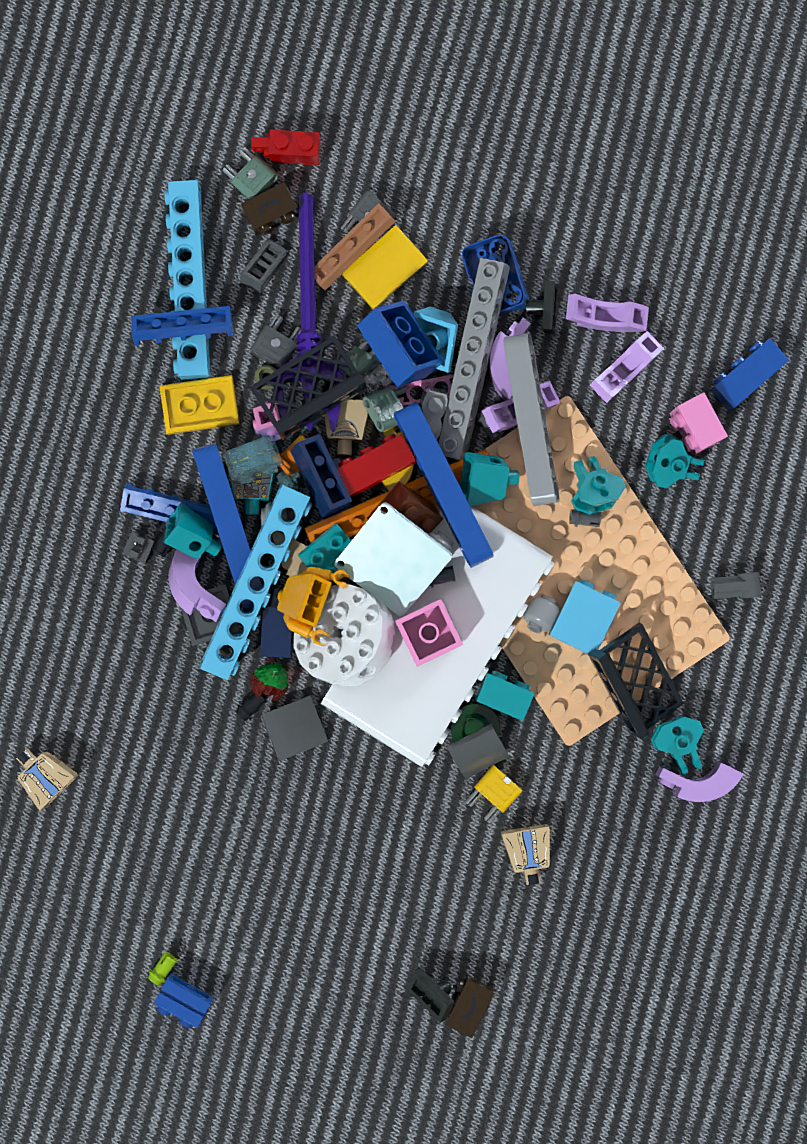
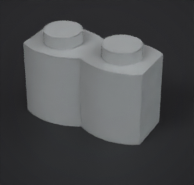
[420,386,448,440]

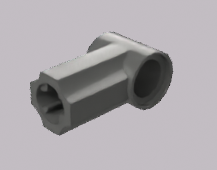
[710,572,762,599]

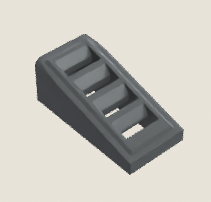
[240,238,288,294]

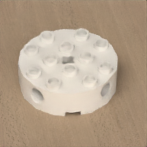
[294,583,395,687]

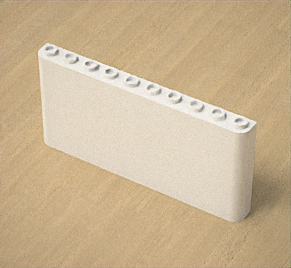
[321,506,555,767]

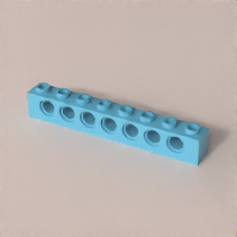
[164,180,211,380]
[200,484,312,680]

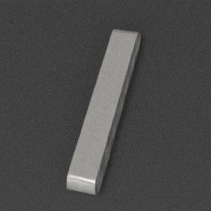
[503,333,559,506]

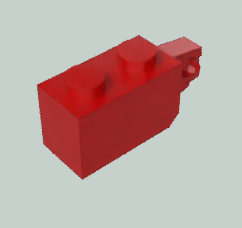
[251,130,321,165]

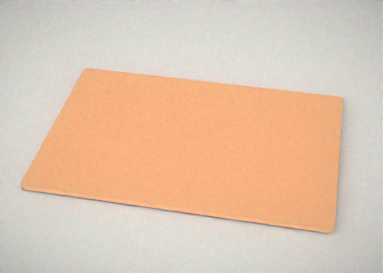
[431,396,730,746]

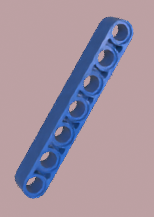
[393,402,494,568]
[192,442,268,612]

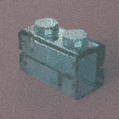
[223,435,283,484]

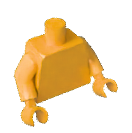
[277,567,350,647]

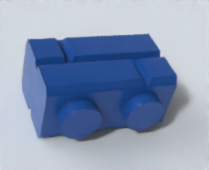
[153,974,214,1029]

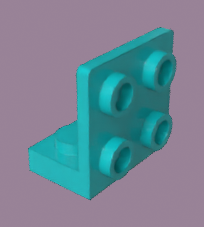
[298,523,351,585]

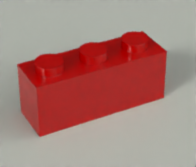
[337,434,416,498]

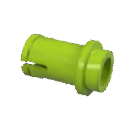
[148,952,178,986]

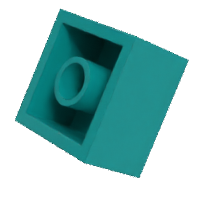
[474,671,535,721]

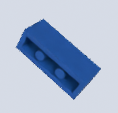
[710,338,789,412]

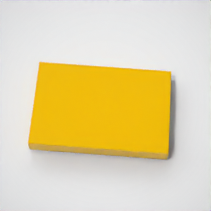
[342,225,428,310]
[160,375,240,435]

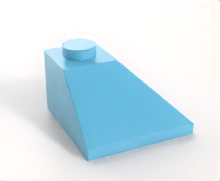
[414,307,458,373]

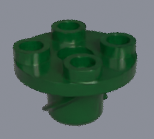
[451,704,500,742]

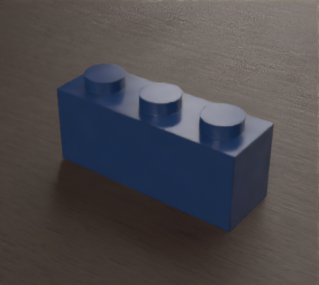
[290,434,352,518]

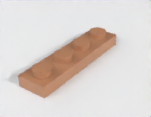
[314,203,396,290]

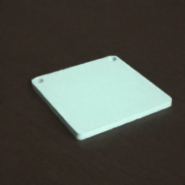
[335,503,452,617]

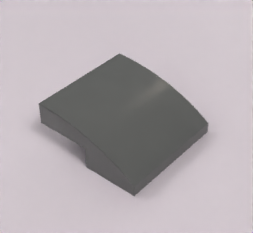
[261,696,328,761]
[447,724,510,779]

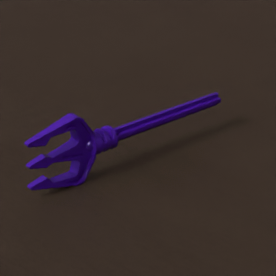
[272,193,346,433]

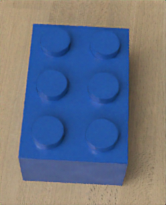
[357,301,444,387]

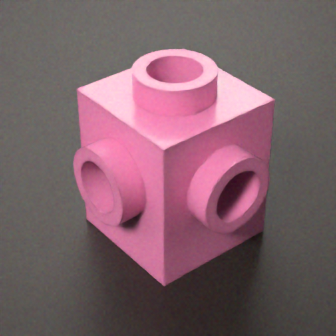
[253,403,281,441]

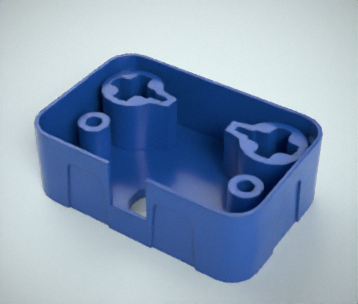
[462,234,529,317]

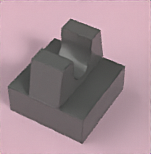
[122,532,156,564]

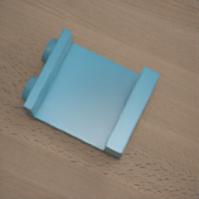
[548,579,621,654]

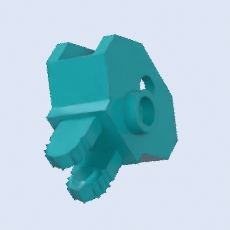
[645,434,705,488]
[571,456,626,515]
[650,716,704,776]

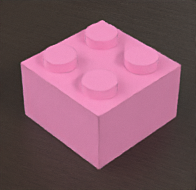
[669,393,728,456]
[395,599,463,667]

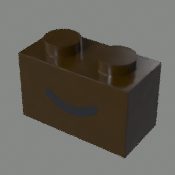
[241,182,299,236]
[445,975,495,1038]

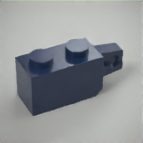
[260,589,296,658]

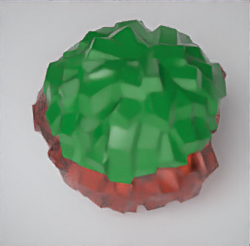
[250,663,289,701]

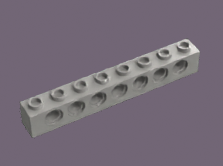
[439,258,510,460]

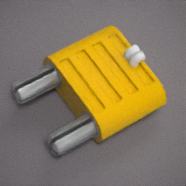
[465,765,523,823]

